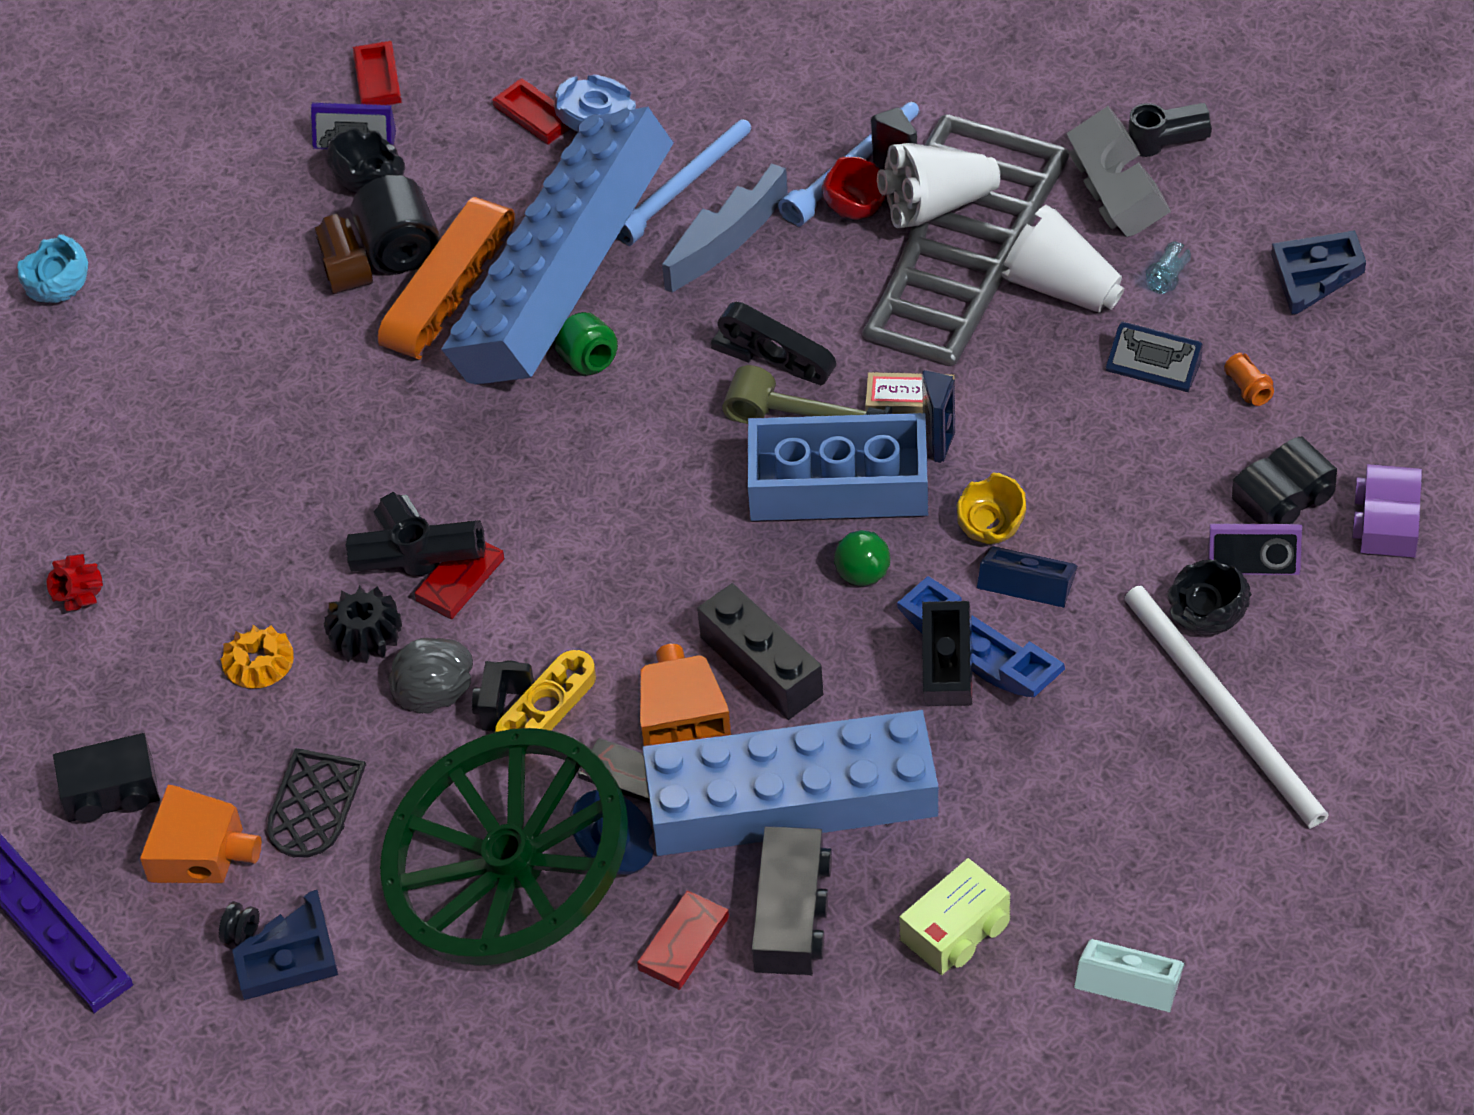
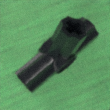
[345,492,486,576]

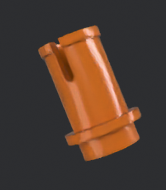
[1224,352,1274,406]

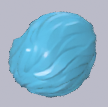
[17,234,88,303]

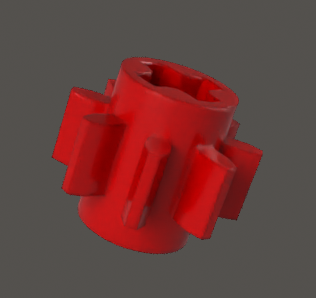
[47,554,103,611]

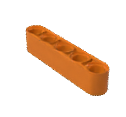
[378,197,515,359]

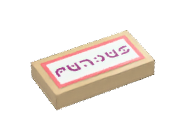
[865,372,955,414]

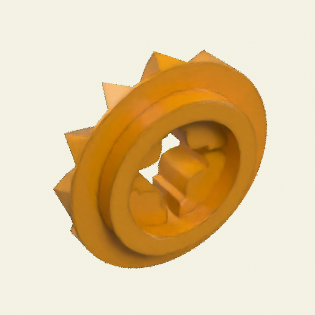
[220,625,294,689]

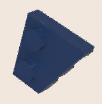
[1271,230,1366,315]
[232,890,339,1000]

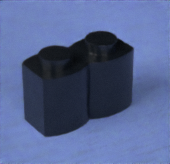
[1232,436,1337,524]

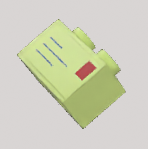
[899,858,1010,975]

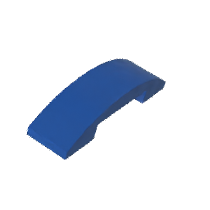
[897,576,1065,698]

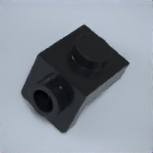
[472,660,534,731]

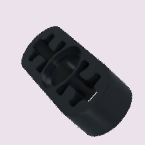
[717,302,836,386]

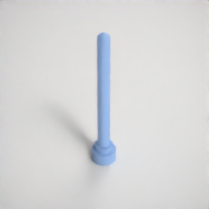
[778,102,919,227]
[616,119,751,246]

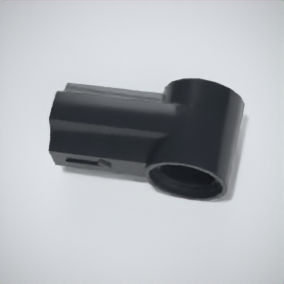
[1128,103,1212,157]

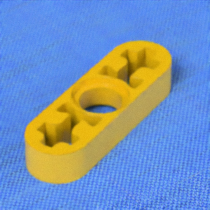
[495,650,596,755]

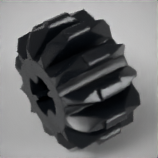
[324,585,402,663]

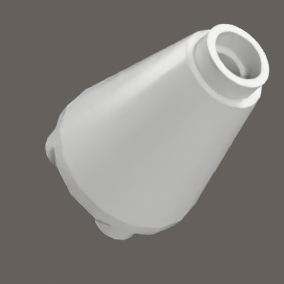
[877,143,1000,228]

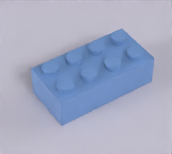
[748,413,928,521]

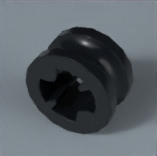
[219,901,260,947]

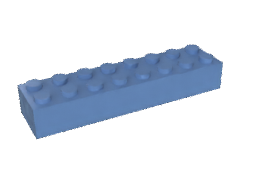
[441,106,674,385]

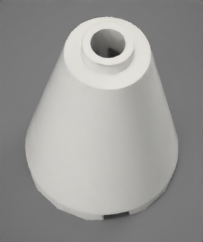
[1001,205,1125,313]

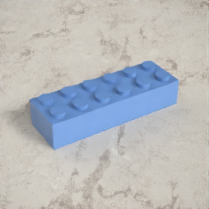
[642,710,939,856]

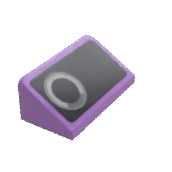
[1208,524,1302,575]

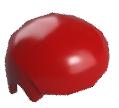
[822,156,886,220]

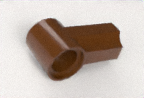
[315,214,373,294]

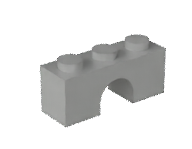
[1066,106,1171,237]

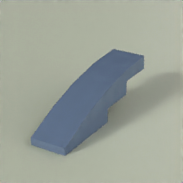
[662,163,788,292]

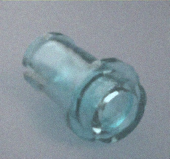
[1146,242,1191,294]

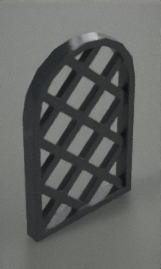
[267,748,366,858]

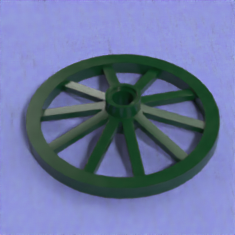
[380,728,628,966]

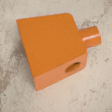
[640,643,731,746]
[140,785,262,883]

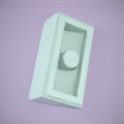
[1074,939,1184,1012]

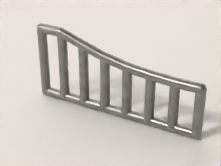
[862,114,1069,366]

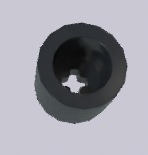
[350,175,440,275]

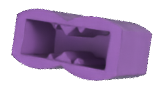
[1352,464,1422,558]

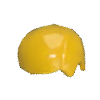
[956,472,1026,544]

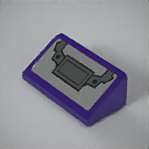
[311,103,396,149]

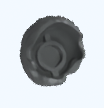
[388,638,473,713]

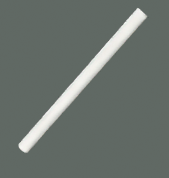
[1125,586,1328,829]

